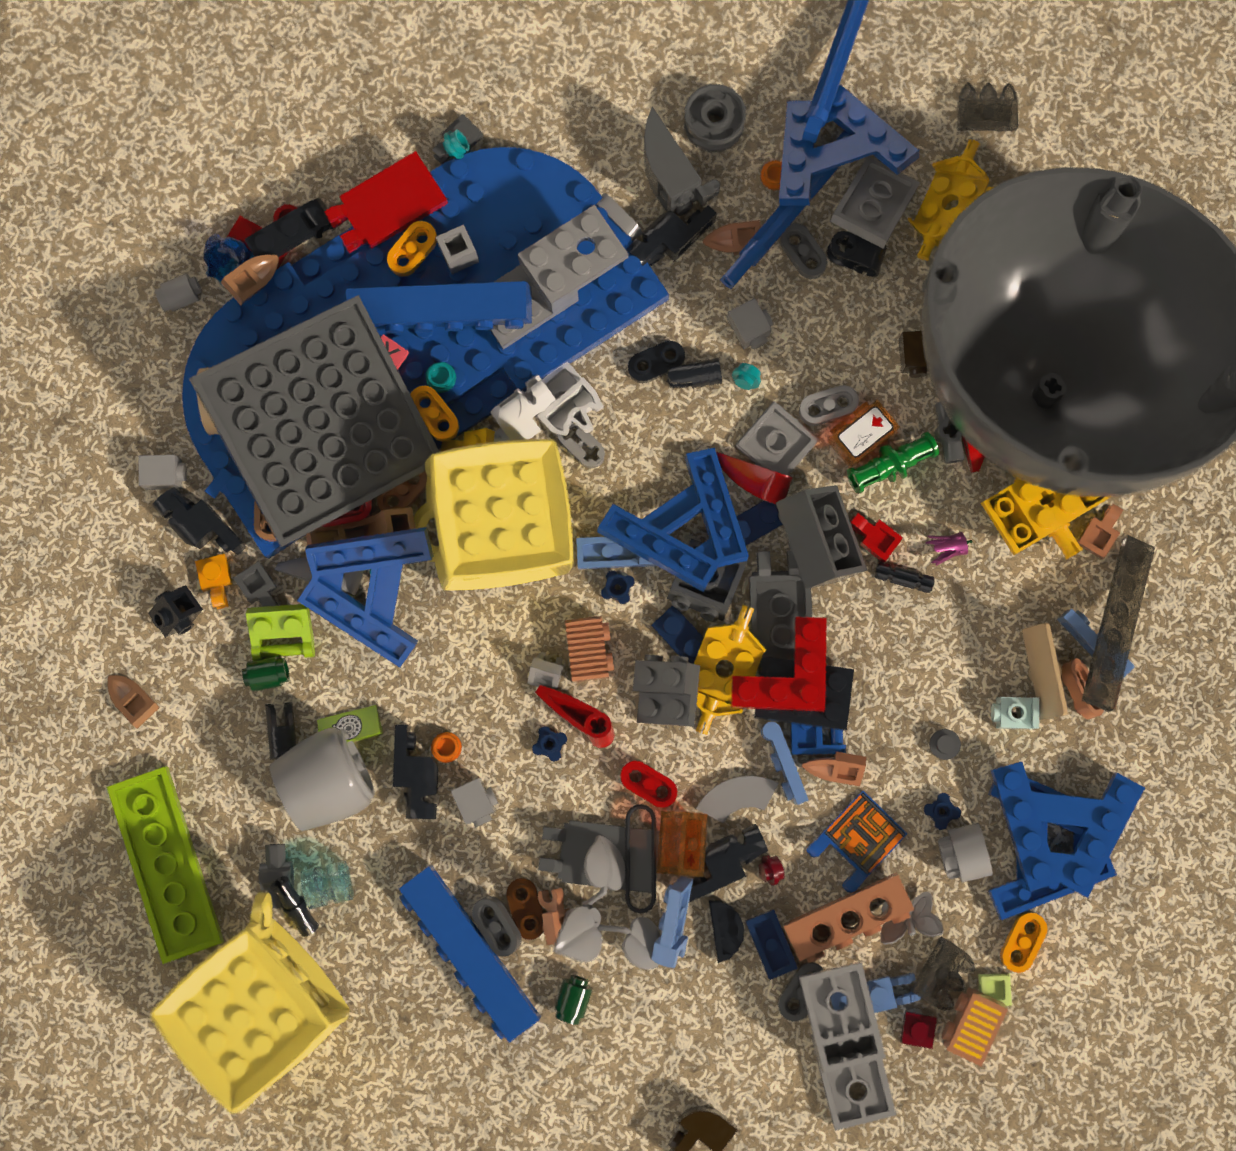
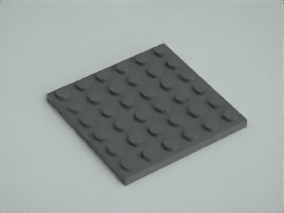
[190,295,439,547]

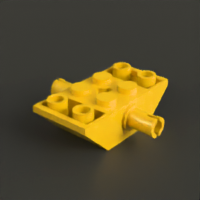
[981,477,1110,560]

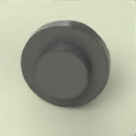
[929,729,961,760]

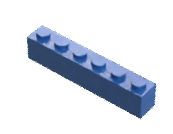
[346,281,532,334]
[399,865,541,1043]

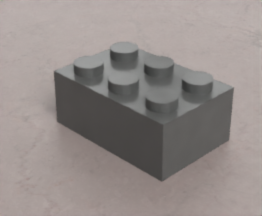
[776,485,868,589]

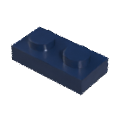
[736,500,783,546]
[651,606,704,664]
[745,909,798,980]

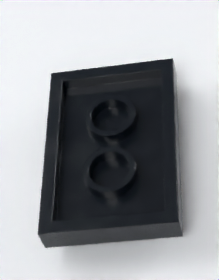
[754,656,854,731]

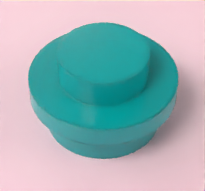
[443,130,470,159]
[426,362,456,393]
[732,363,761,390]

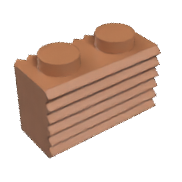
[565,616,614,682]

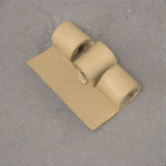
[1022,623,1068,720]

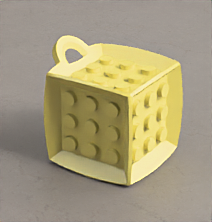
[414,439,573,591]
[150,892,350,1113]

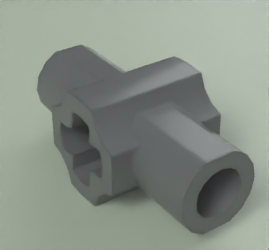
[934,402,965,464]
[258,843,294,908]

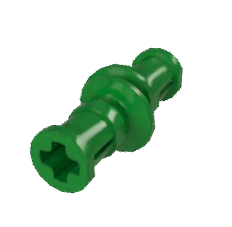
[846,432,939,494]

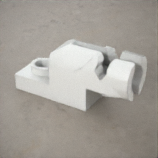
[491,374,556,442]

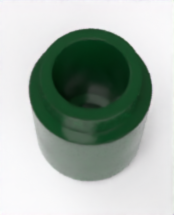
[242,656,290,692]
[554,975,593,1025]

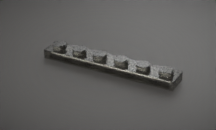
[1081,535,1155,712]

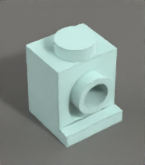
[991,697,1039,730]

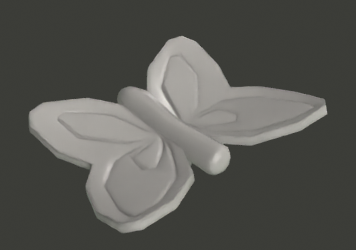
[880,891,944,945]

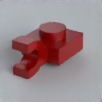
[850,513,903,563]

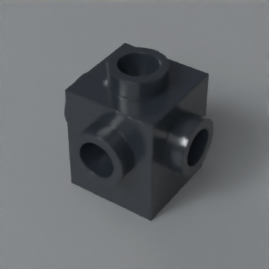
[148,585,203,638]

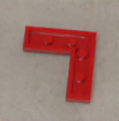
[731,617,827,712]

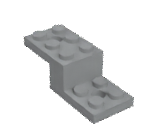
[490,205,629,350]
[799,961,896,1131]

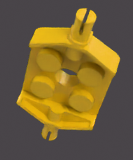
[907,139,990,261]
[694,604,766,735]

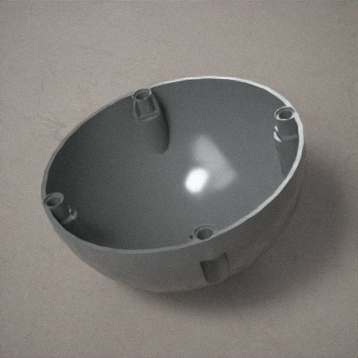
[921,167,1236,497]

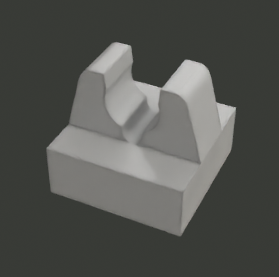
[527,652,563,690]

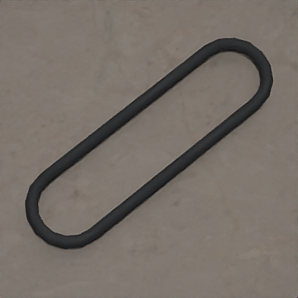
[625,804,656,914]

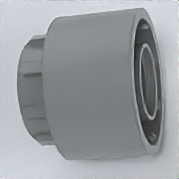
[938,823,993,883]

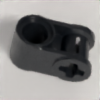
[826,231,887,277]

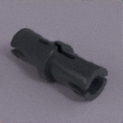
[270,876,319,937]

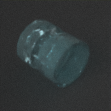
[301,861,354,910]

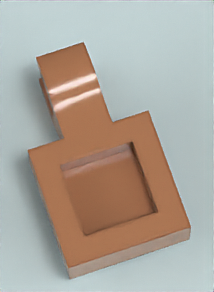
[1077,504,1123,559]
[538,888,570,945]

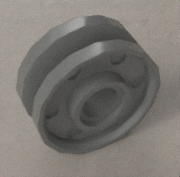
[684,84,746,152]

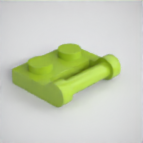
[245,604,315,661]

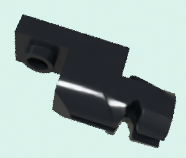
[626,205,717,267]
[153,487,247,555]
[393,725,438,819]
[689,824,768,902]

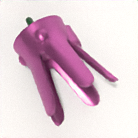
[926,532,973,566]

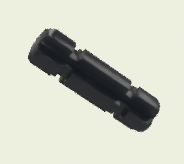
[875,562,935,593]

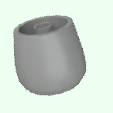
[270,727,375,831]

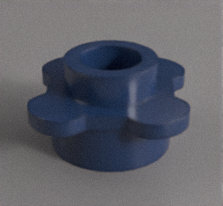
[601,570,635,604]
[532,726,567,762]
[924,793,961,830]

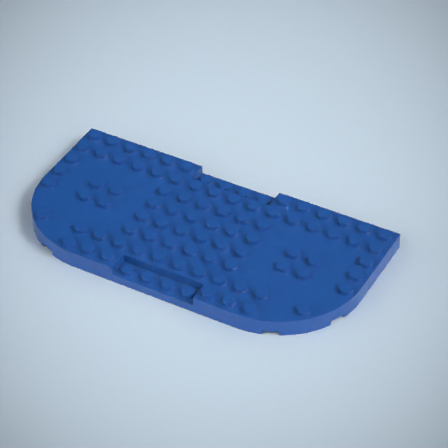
[182,147,669,559]

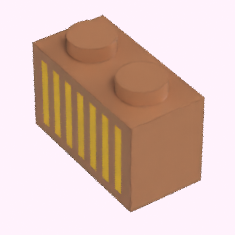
[941,987,1008,1067]

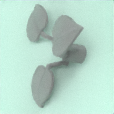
[553,835,660,970]

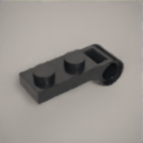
[244,198,336,257]

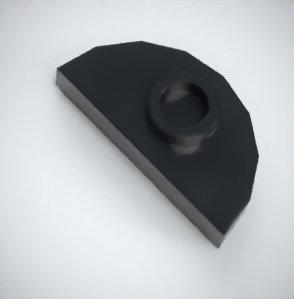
[708,900,744,963]

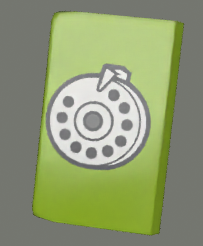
[317,705,383,742]

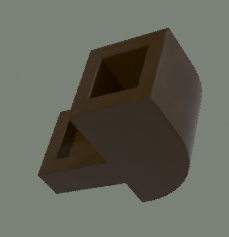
[668,1106,738,1151]

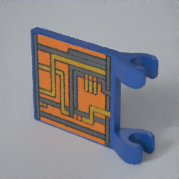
[806,791,907,893]

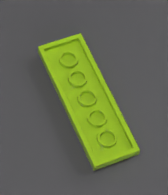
[107,766,224,964]

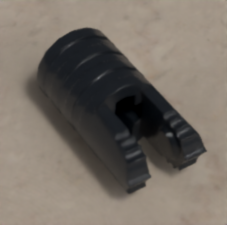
[667,357,722,389]
[265,702,297,760]

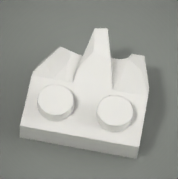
[535,362,603,436]

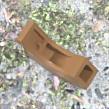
[306,507,416,545]

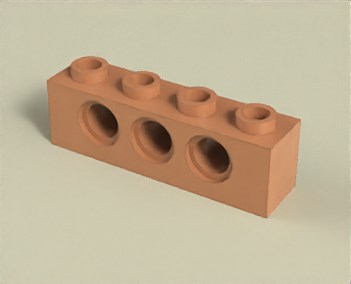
[784,872,915,963]

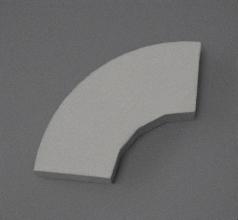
[696,776,779,823]

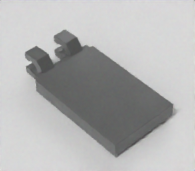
[749,550,812,668]
[538,820,661,893]

